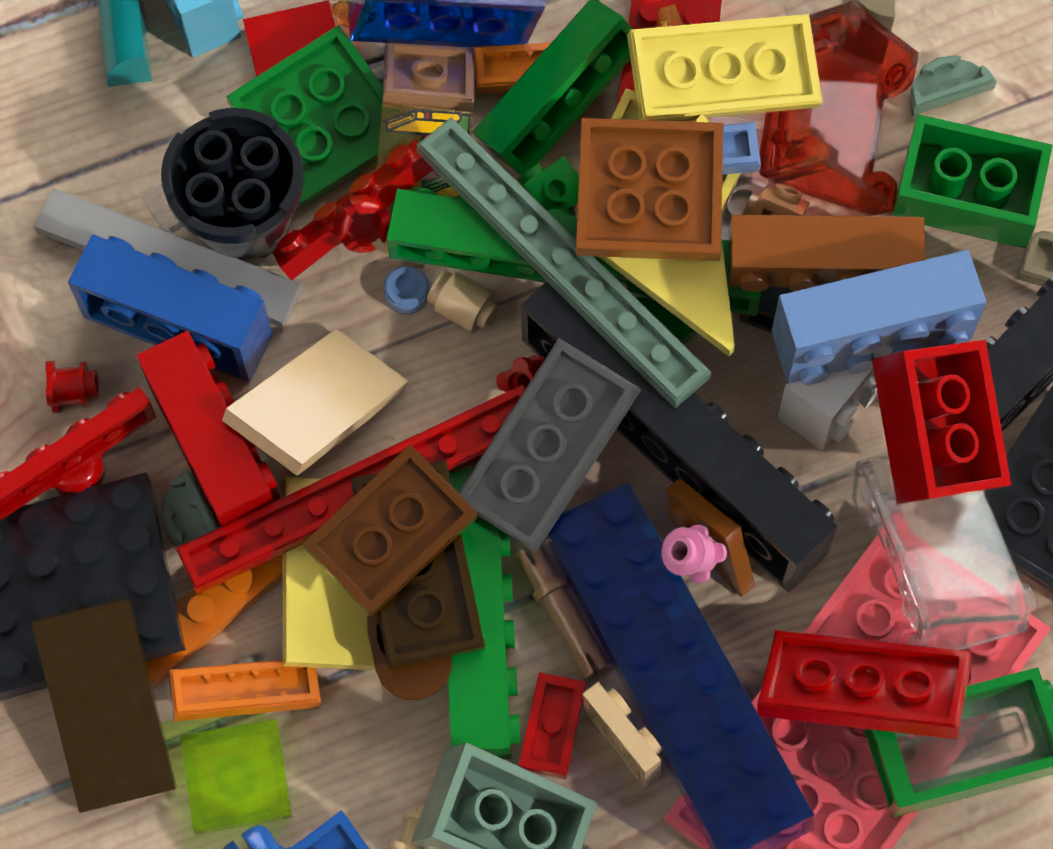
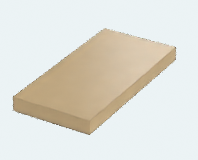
[222,329,408,476]

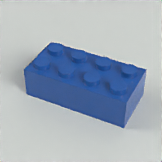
[68,234,273,383]

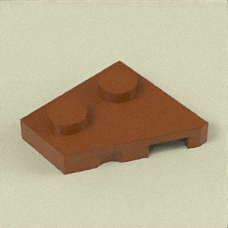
[665,478,756,597]

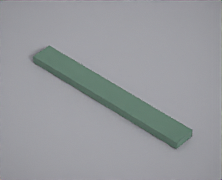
[417,117,711,408]

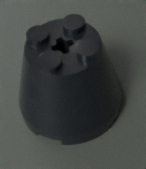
[161,108,304,260]

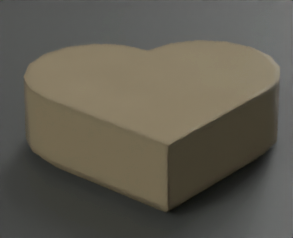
[1017,231,1053,286]

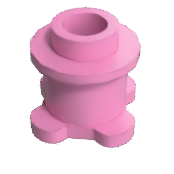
[661,525,727,583]

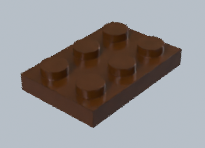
[303,445,478,617]

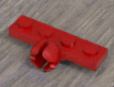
[272,140,434,281]
[0,387,157,521]

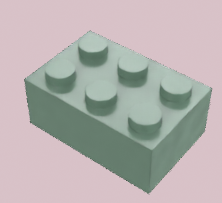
[411,743,597,849]

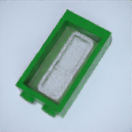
[863,667,1053,818]

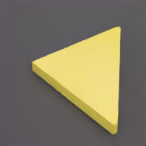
[599,114,735,356]

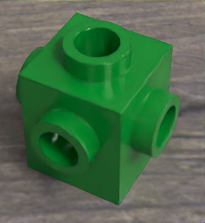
[517,156,579,216]

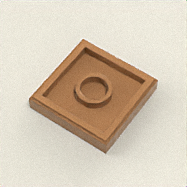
[382,40,474,115]

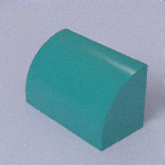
[98,0,152,87]

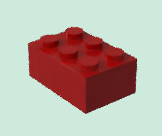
[871,339,1011,504]

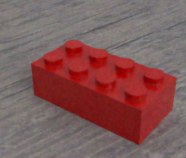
[136,330,281,527]

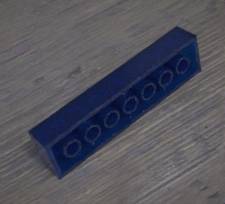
[546,482,814,849]

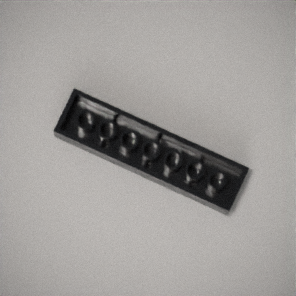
[521,282,837,593]

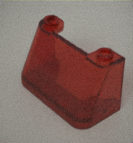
[758,1,919,216]

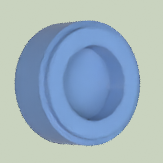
[383,266,430,314]

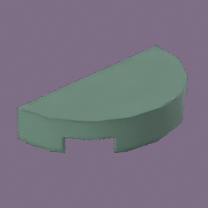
[909,55,997,116]
[161,468,218,547]

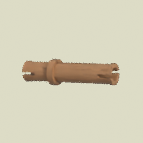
[514,544,612,681]

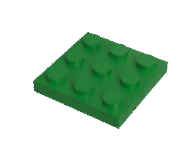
[226,25,415,208]

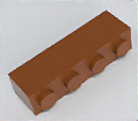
[729,215,926,292]

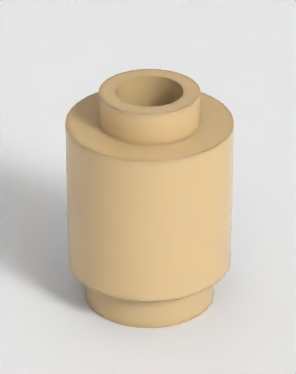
[427,270,499,333]

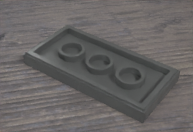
[458,338,641,552]

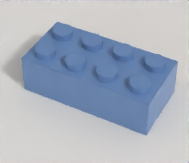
[771,249,987,385]

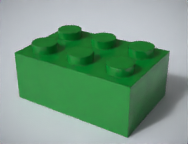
[892,114,1053,249]

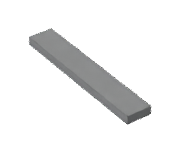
[33,188,302,329]

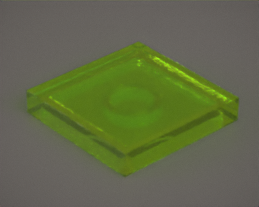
[181,719,293,834]

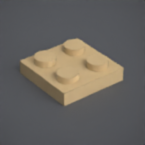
[583,682,663,790]

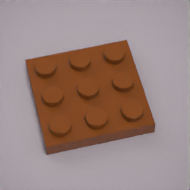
[576,118,724,261]

